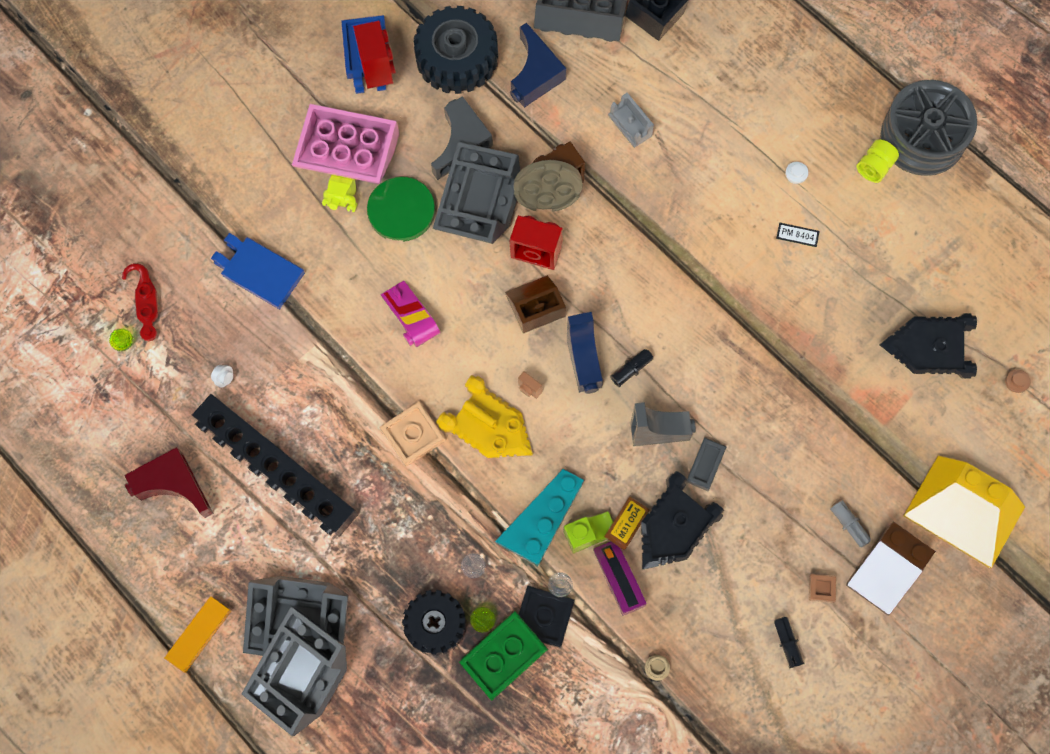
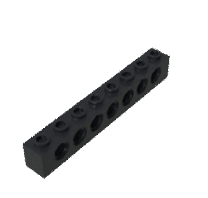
[192,394,358,537]

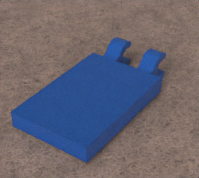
[341,15,386,94]
[211,233,305,310]

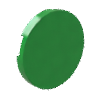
[367,177,435,242]

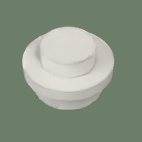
[785,162,808,184]
[211,365,233,388]

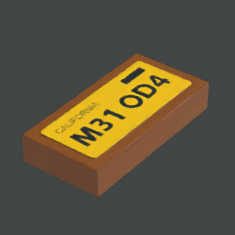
[604,497,650,550]

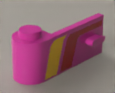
[380,280,440,348]

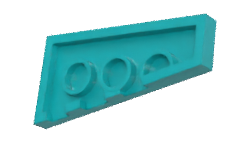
[495,469,584,566]

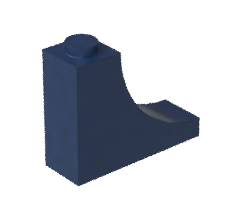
[510,22,566,108]
[567,312,603,394]

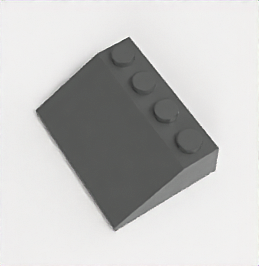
[534,0,628,42]

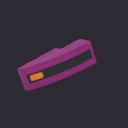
[593,541,647,616]

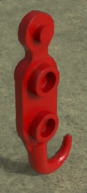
[122,263,158,342]

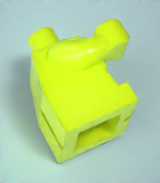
[322,175,357,212]

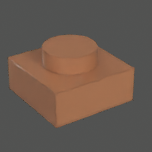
[518,371,542,399]
[809,574,836,603]

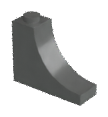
[431,96,493,180]
[630,402,696,446]

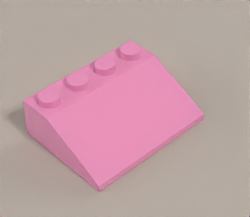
[292,104,400,184]

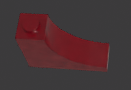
[124,447,214,518]

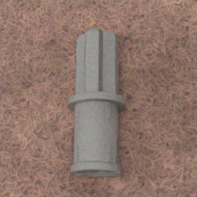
[830,500,871,547]

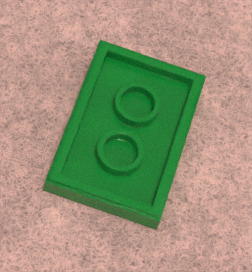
[459,611,549,701]

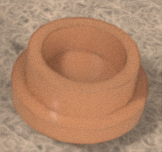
[1006,369,1031,393]

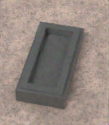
[686,437,726,491]

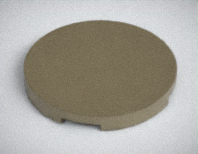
[514,160,583,212]

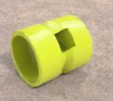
[856,139,899,183]

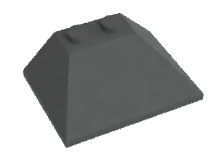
[433,142,520,244]
[243,576,349,656]
[242,606,347,736]

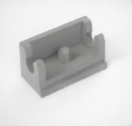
[608,93,654,148]

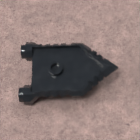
[879,313,977,379]
[641,471,724,570]

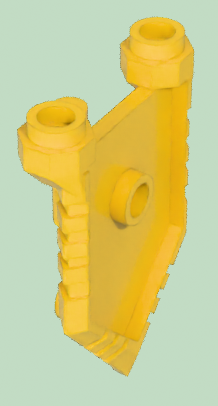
[436,375,533,458]

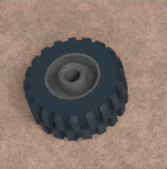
[413,5,498,94]

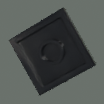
[519,585,575,649]

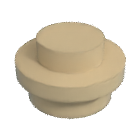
[645,655,670,681]

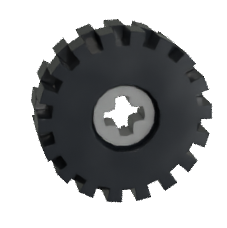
[402,590,466,656]

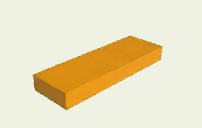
[164,596,231,673]

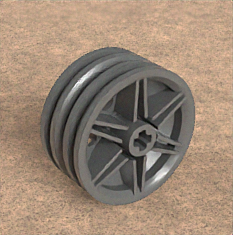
[880,80,977,176]

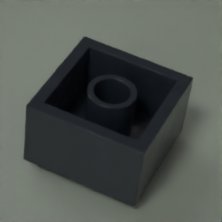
[625,0,689,41]

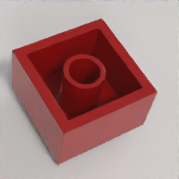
[353,21,396,89]
[509,215,563,270]

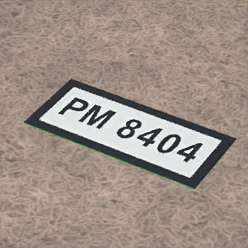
[776,222,820,247]

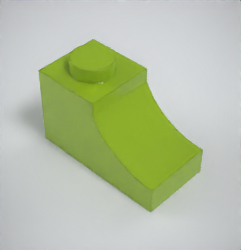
[563,511,613,554]

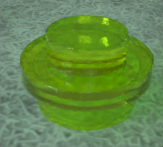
[109,328,133,351]
[470,607,495,633]

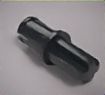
[610,349,654,388]
[774,617,805,669]

